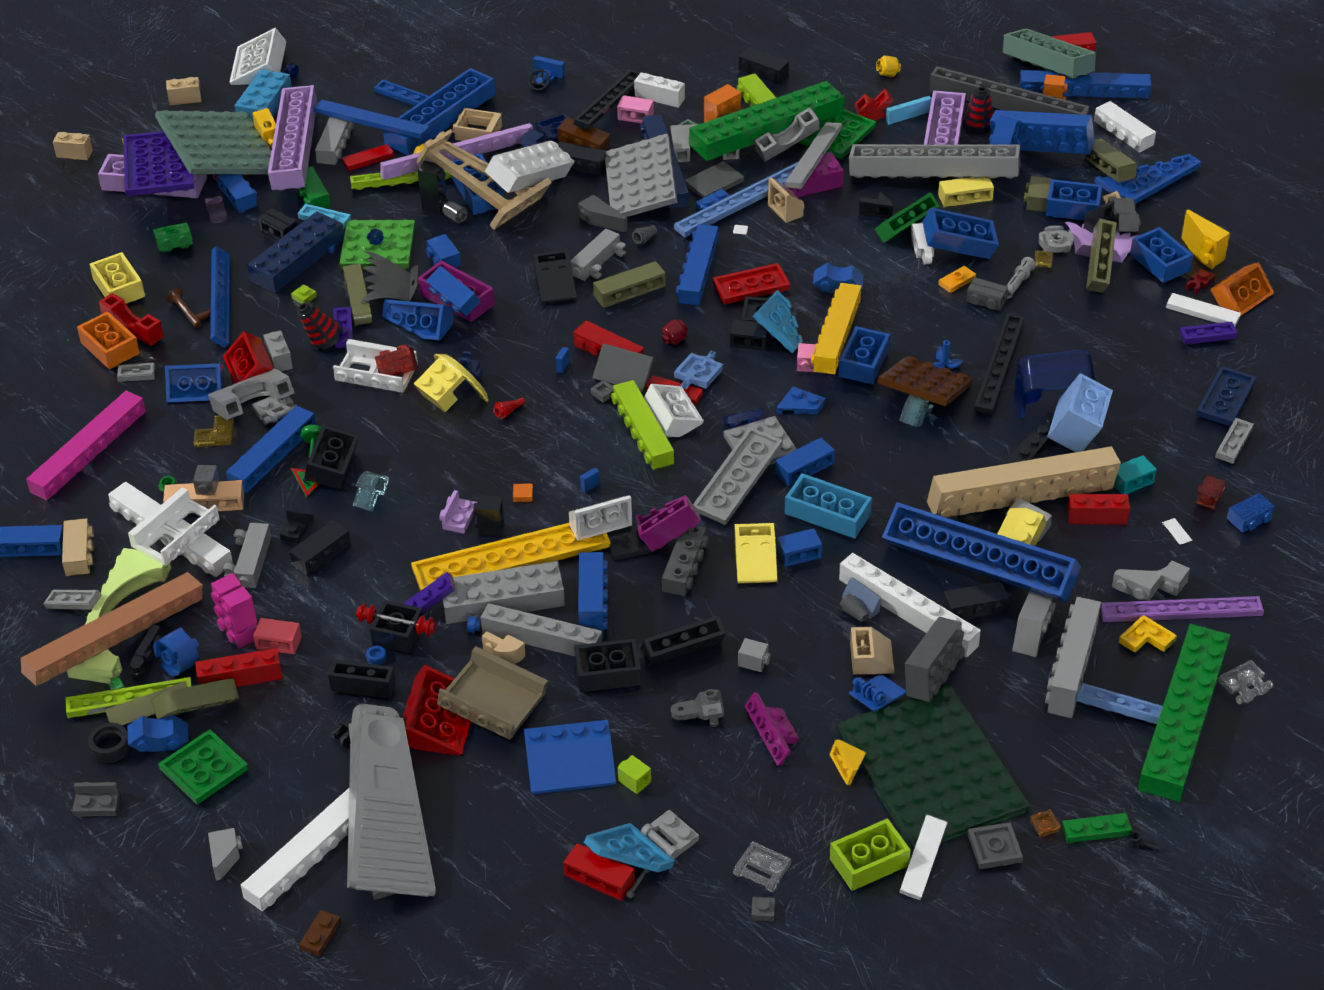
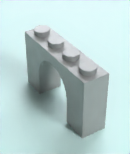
[670,124,739,162]
[208,369,294,420]

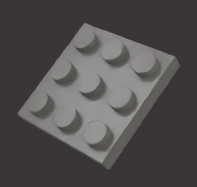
[724,416,796,465]

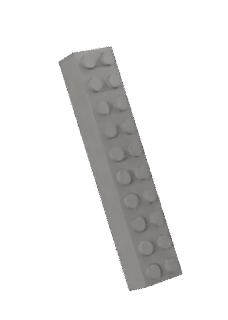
[849,144,1020,178]

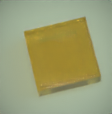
[1035,251,1053,268]

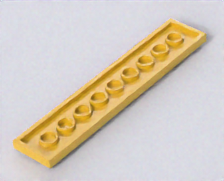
[411,523,611,591]

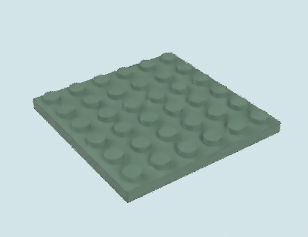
[155,110,271,174]

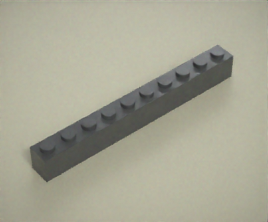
[929,66,1089,115]

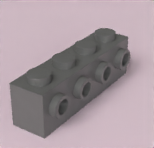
[662,526,709,596]

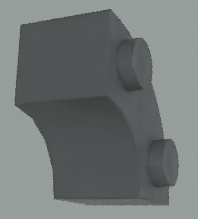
[1108,198,1141,232]

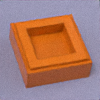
[513,484,533,502]

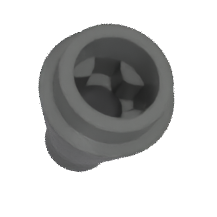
[632,225,657,244]
[840,594,869,623]

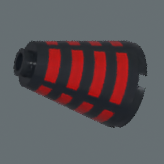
[962,86,994,134]
[297,302,343,350]

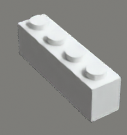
[1094,101,1156,152]

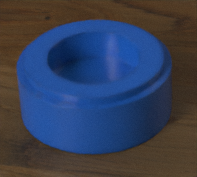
[366,646,387,665]

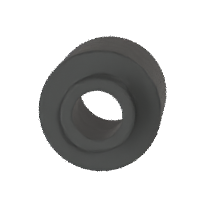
[443,201,468,223]

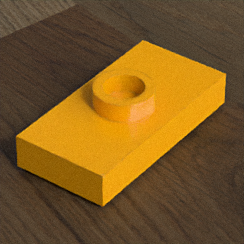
[938,266,976,293]

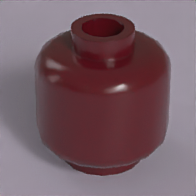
[661,319,688,346]

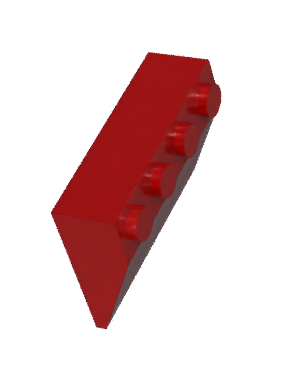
[402,664,471,756]

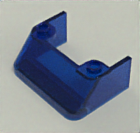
[1014,349,1095,418]

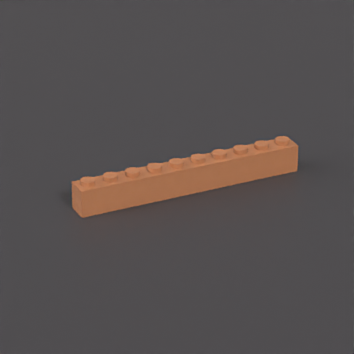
[21,572,203,686]

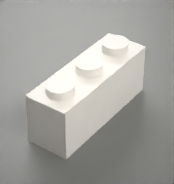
[634,73,685,108]

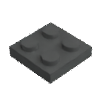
[968,822,1023,869]

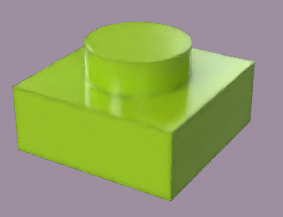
[291,285,317,304]

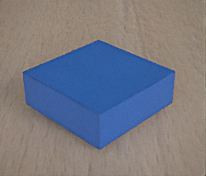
[555,347,570,373]
[580,468,600,493]

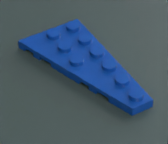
[1094,154,1201,204]

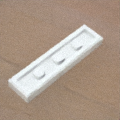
[1166,293,1241,327]
[899,815,947,900]

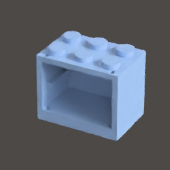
[1047,373,1113,452]

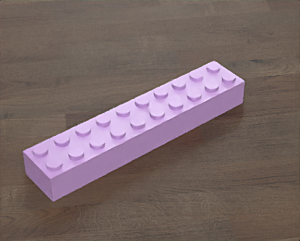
[268,85,318,190]

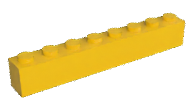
[811,283,862,374]

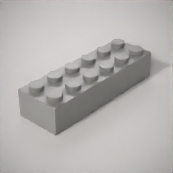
[442,561,565,624]
[1045,597,1101,718]

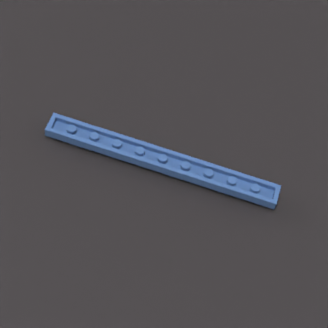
[674,162,798,237]

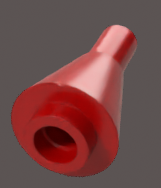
[493,398,525,420]

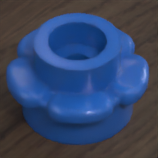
[467,615,481,635]

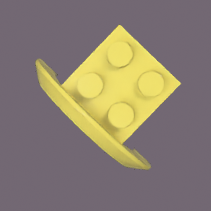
[414,354,488,412]

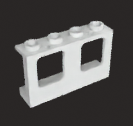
[333,339,418,393]
[128,487,219,566]

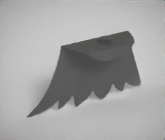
[361,251,418,303]

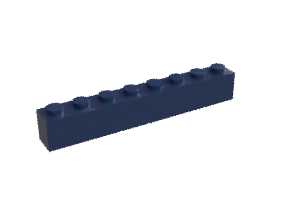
[640,114,689,209]

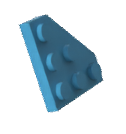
[753,290,803,353]
[584,823,675,872]

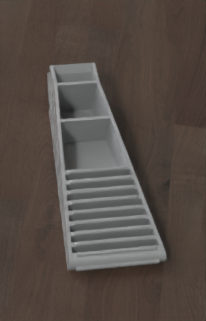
[347,704,436,897]

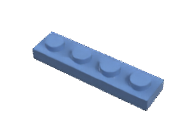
[1076,683,1163,724]

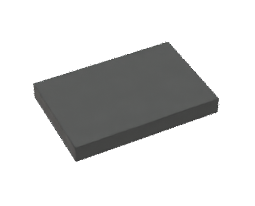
[685,161,744,198]
[592,343,654,393]

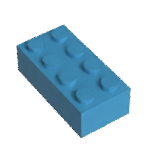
[234,69,292,126]
[785,473,872,539]

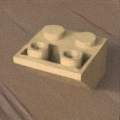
[850,627,894,675]

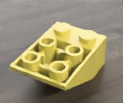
[735,523,777,583]

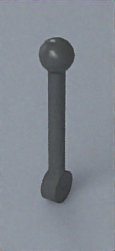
[626,868,651,899]

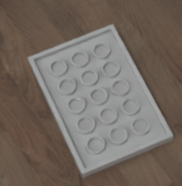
[605,134,678,217]

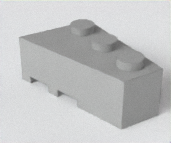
[1012,591,1056,657]

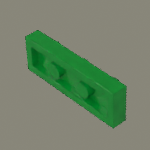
[1062,813,1132,843]

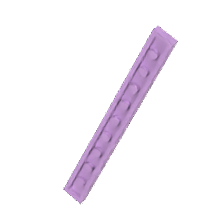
[380,123,533,180]

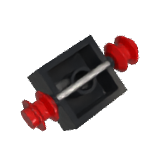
[356,600,436,653]

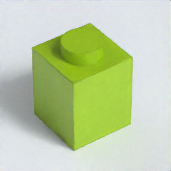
[618,755,651,794]

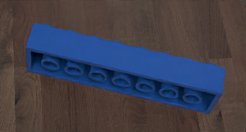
[383,68,496,155]

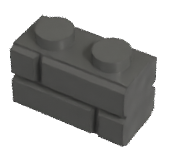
[966,277,1008,311]

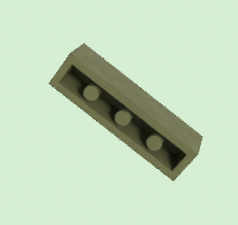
[1084,138,1137,183]
[1086,219,1117,293]
[593,261,666,308]

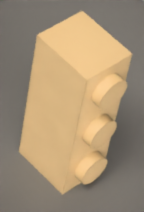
[62,518,94,576]

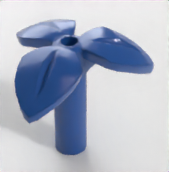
[933,340,963,369]

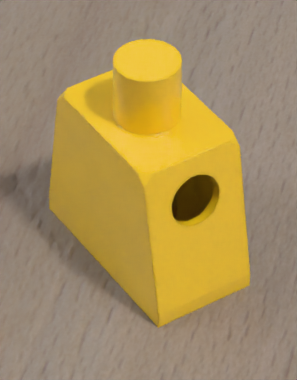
[252,108,276,148]

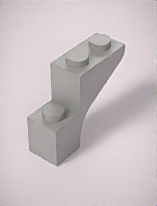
[1112,561,1190,601]

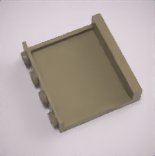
[437,646,548,740]

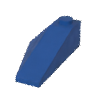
[382,299,454,341]

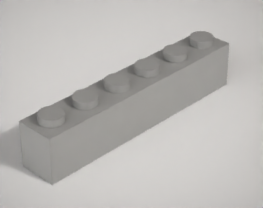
[481,603,602,656]

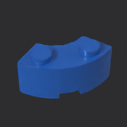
[813,262,863,294]
[127,714,189,752]

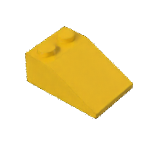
[1181,210,1230,269]

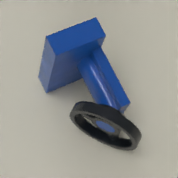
[528,56,565,91]

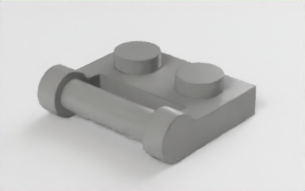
[641,810,699,859]

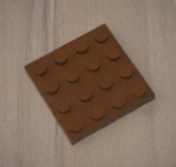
[878,356,973,406]

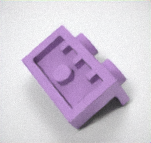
[440,490,477,534]

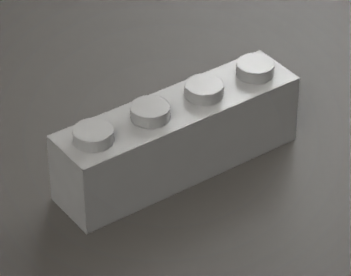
[315,117,354,165]

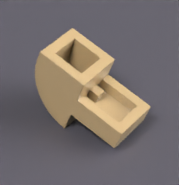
[482,631,525,664]

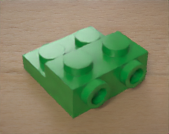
[153,222,193,252]

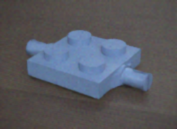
[674,351,723,389]

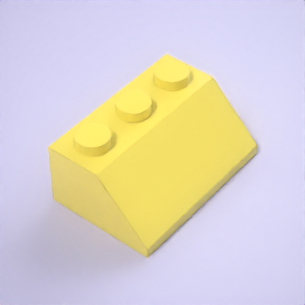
[998,508,1046,546]

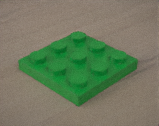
[158,729,249,805]

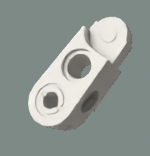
[911,223,935,265]

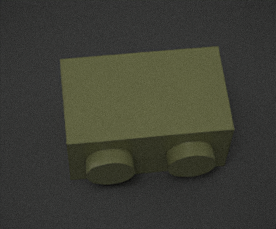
[1024,176,1051,212]

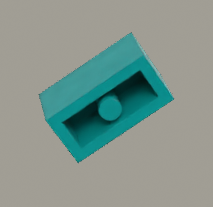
[1113,455,1157,494]

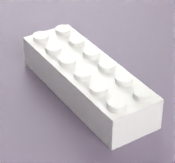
[485,140,574,193]

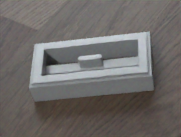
[117,363,156,382]

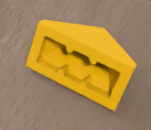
[829,739,866,785]

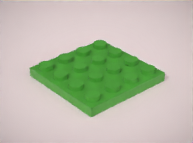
[340,220,415,269]

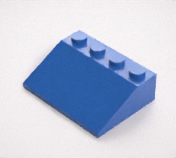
[524,720,616,795]

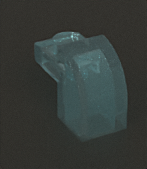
[899,395,933,427]
[353,471,389,512]

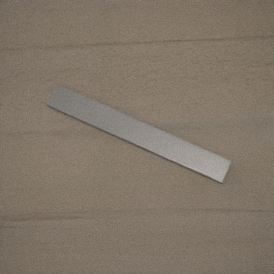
[785,122,842,189]

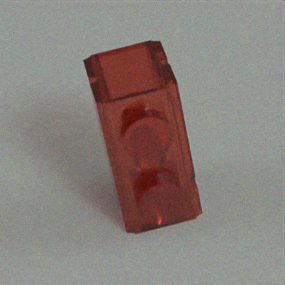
[375,345,418,376]

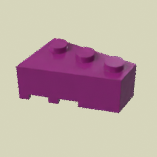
[791,152,844,197]
[635,495,701,552]

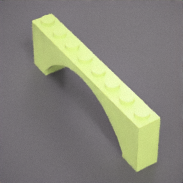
[67,548,171,684]

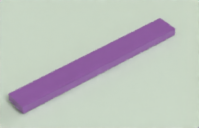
[1100,596,1264,622]

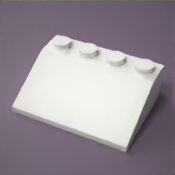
[229,28,286,85]

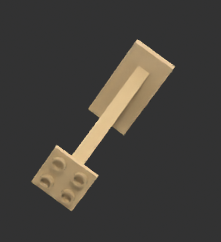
[417,129,552,230]

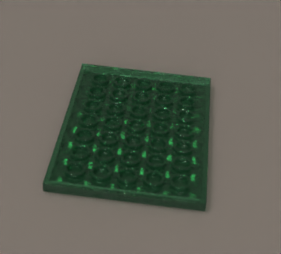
[838,685,1030,851]

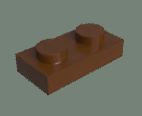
[299,910,341,957]

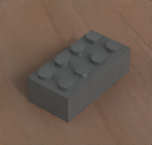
[905,617,965,702]

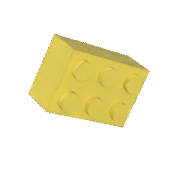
[90,252,145,303]

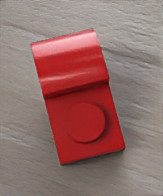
[854,89,893,120]

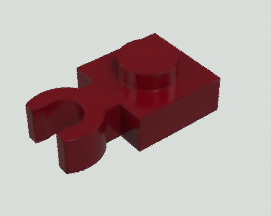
[1186,268,1215,294]

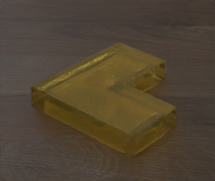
[194,415,234,447]

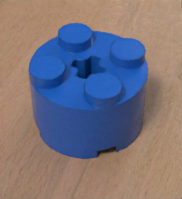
[153,627,200,676]

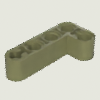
[343,264,372,326]
[152,679,240,719]

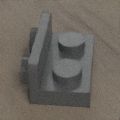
[72,782,121,817]

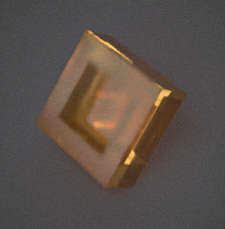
[1030,809,1060,837]

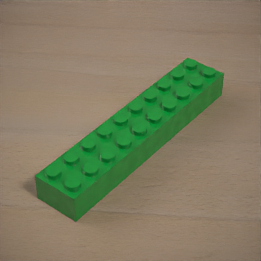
[689,81,845,161]
[1138,624,1231,802]

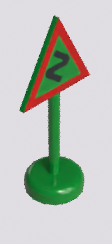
[291,425,322,498]

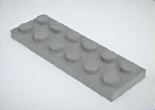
[693,427,783,525]

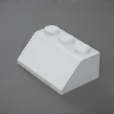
[644,384,704,437]
[569,495,632,541]

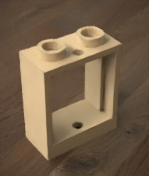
[453,108,502,141]

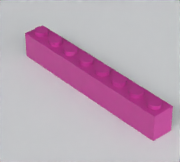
[26,391,146,500]

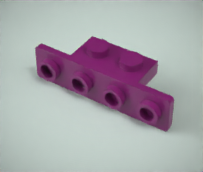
[745,692,799,766]

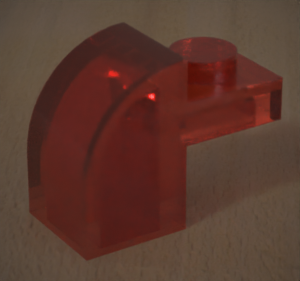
[1195,475,1226,509]

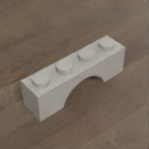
[754,107,820,162]

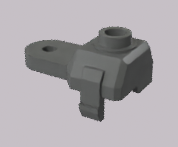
[671,689,725,727]

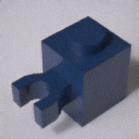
[457,351,483,385]

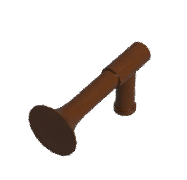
[166,288,211,328]

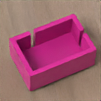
[211,573,257,648]

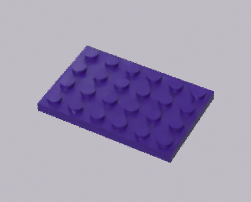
[123,131,194,196]

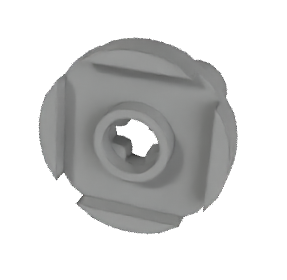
[1039,226,1074,254]

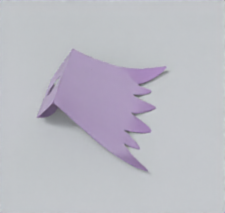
[1065,222,1139,263]

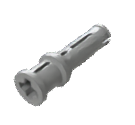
[1007,257,1036,299]

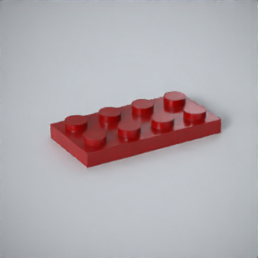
[713,263,790,304]

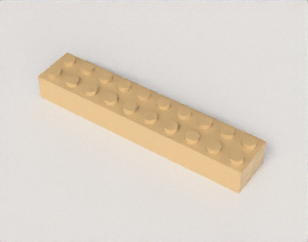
[927,446,1121,518]

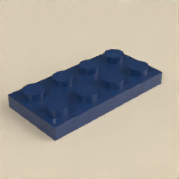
[1196,366,1256,427]

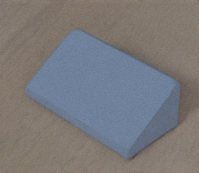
[842,577,881,619]

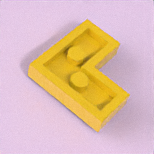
[1118,615,1177,652]

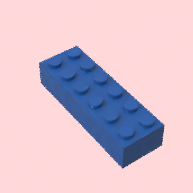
[990,110,1095,154]

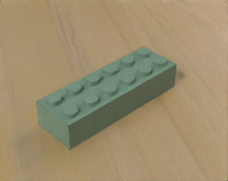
[1003,28,1096,78]

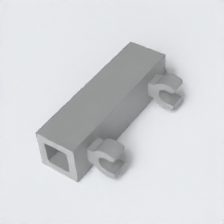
[570,229,626,281]
[223,523,271,588]

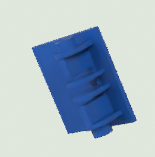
[849,674,906,712]

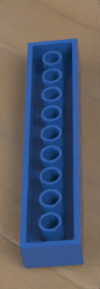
[882,502,1081,603]

